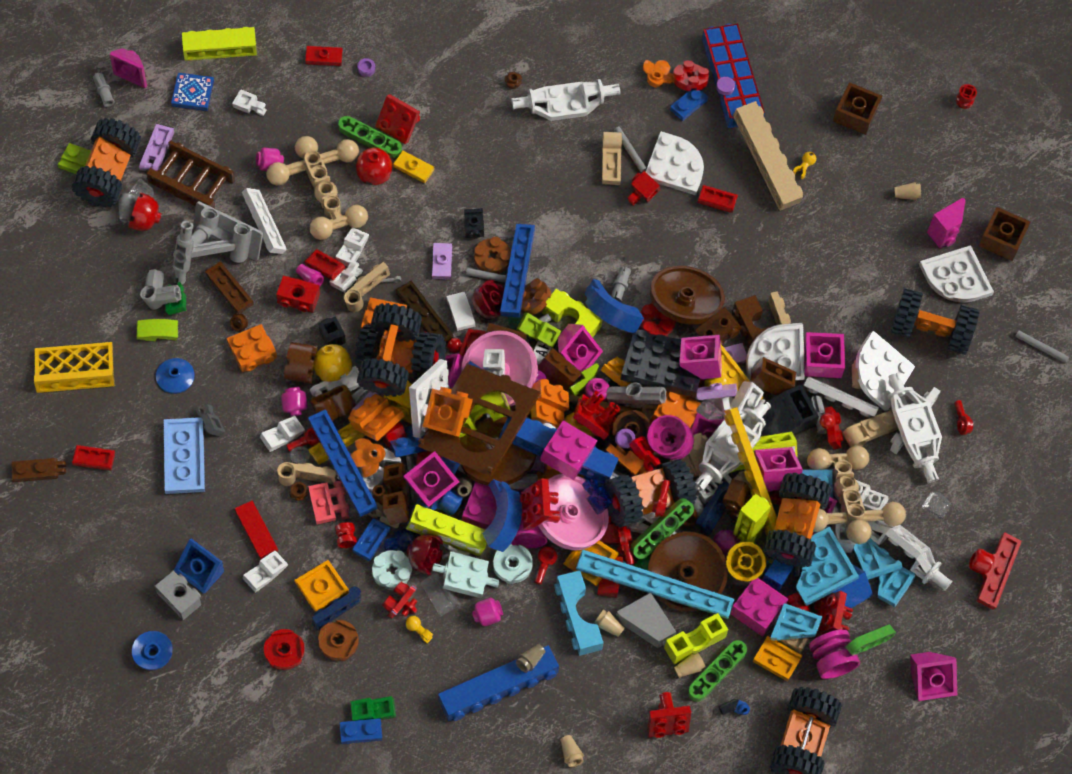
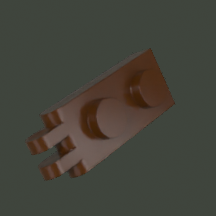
[12,458,66,482]

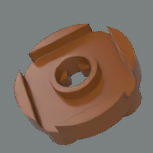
[474,237,511,274]
[521,278,551,315]
[318,620,359,661]

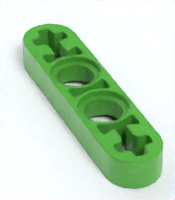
[339,116,402,159]
[631,498,694,559]
[846,624,896,656]
[688,640,747,702]

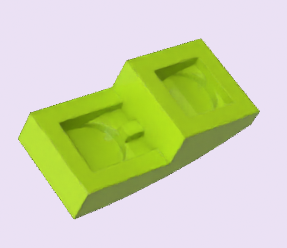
[516,313,561,348]
[136,319,178,342]
[569,363,599,396]

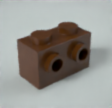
[695,307,742,346]
[538,348,582,391]
[750,357,796,396]

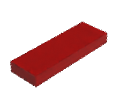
[235,500,278,560]

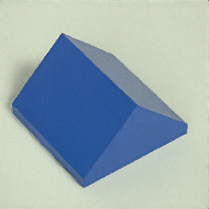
[173,539,224,593]
[829,564,873,608]

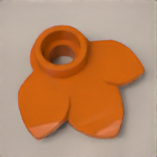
[643,60,674,87]
[350,438,385,477]

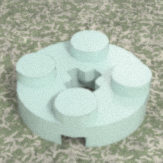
[493,544,532,584]
[372,550,412,590]

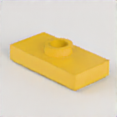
[393,151,434,183]

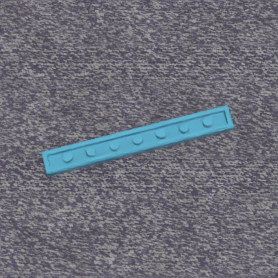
[576,549,734,619]

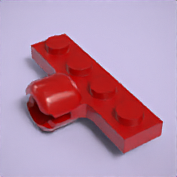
[969,532,1022,610]

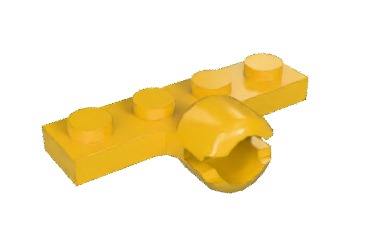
[704,343,763,399]

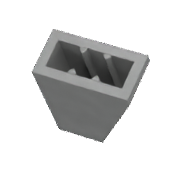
[616,593,676,648]

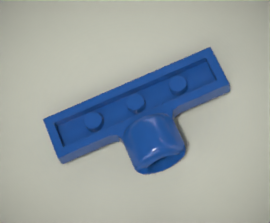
[406,456,463,523]

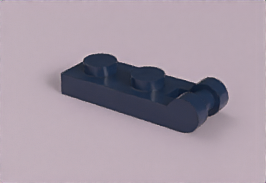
[695,482,730,536]
[312,586,361,630]

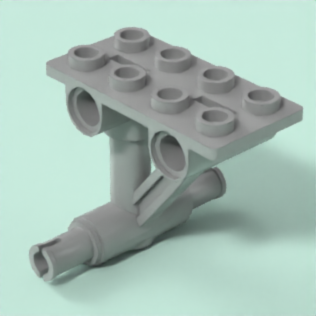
[173,201,263,284]

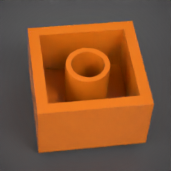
[649,391,702,439]

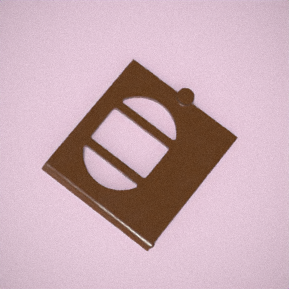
[418,363,541,477]

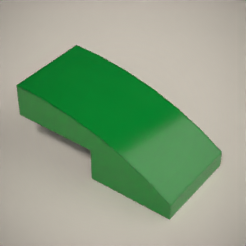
[350,696,396,721]

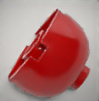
[356,147,393,185]
[129,193,162,231]

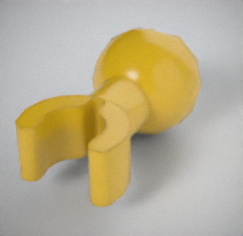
[793,151,816,179]
[406,616,433,643]

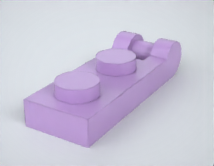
[139,124,174,171]

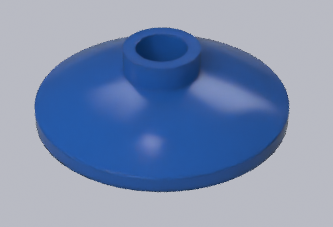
[156,358,195,394]
[132,631,173,670]

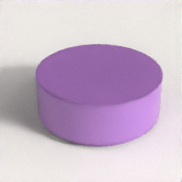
[357,58,375,77]
[716,77,735,95]
[615,429,635,449]

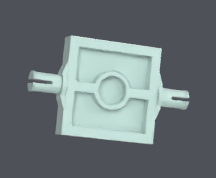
[432,551,499,598]

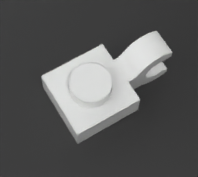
[232,90,267,116]
[329,261,363,293]

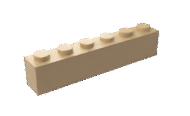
[733,101,803,211]

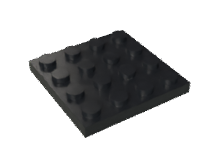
[620,330,700,398]

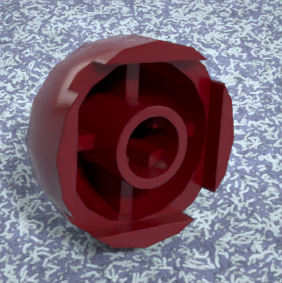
[472,280,504,319]
[407,534,443,575]

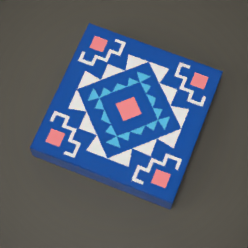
[171,73,214,111]

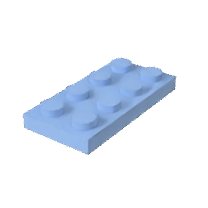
[164,418,205,494]

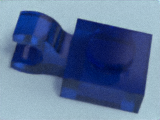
[582,478,613,514]
[383,528,417,552]

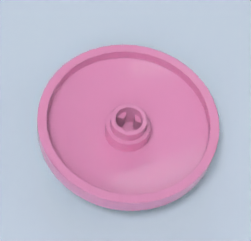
[461,331,538,407]
[538,474,609,550]

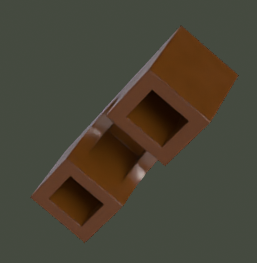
[732,295,771,350]
[383,462,410,525]

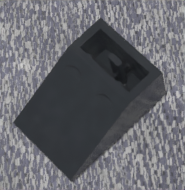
[761,385,819,436]

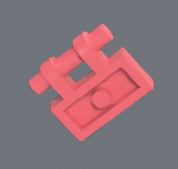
[308,481,350,524]

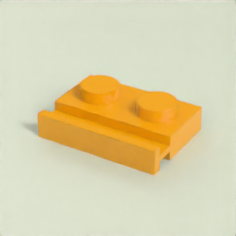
[601,356,643,387]
[753,636,802,682]

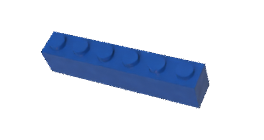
[499,417,619,484]
[438,645,559,722]

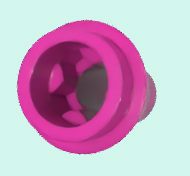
[296,264,324,286]

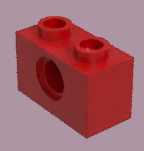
[276,275,320,313]

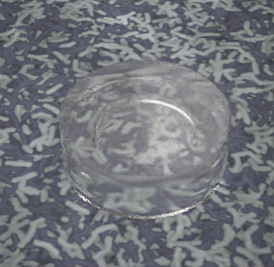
[290,446,310,464]

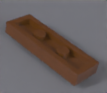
[205,261,254,314]

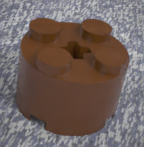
[284,342,318,384]
[609,410,650,451]

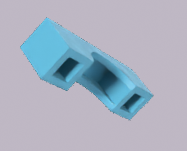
[554,570,603,656]

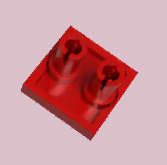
[375,94,420,144]
[573,391,620,439]
[520,478,560,530]
[814,591,853,638]
[647,692,691,738]

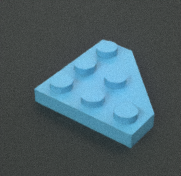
[796,526,859,606]

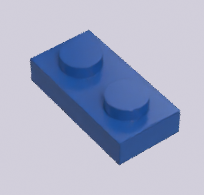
[670,88,708,121]
[352,518,390,562]
[340,719,382,744]

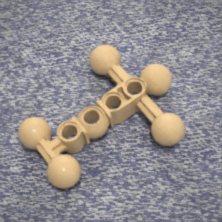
[266,136,368,240]
[807,445,906,544]

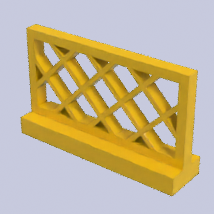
[34,342,115,393]

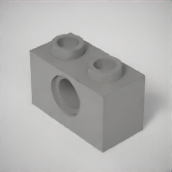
[155,571,201,620]

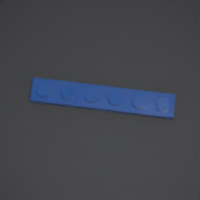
[500,224,535,317]
[308,409,378,517]

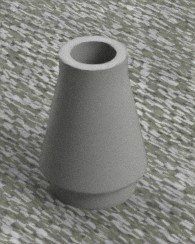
[118,193,136,222]

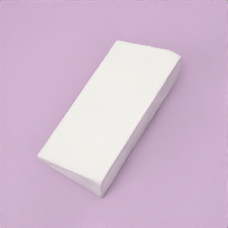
[730,381,764,423]

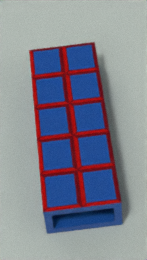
[702,23,765,128]

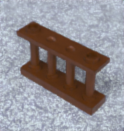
[146,140,235,209]

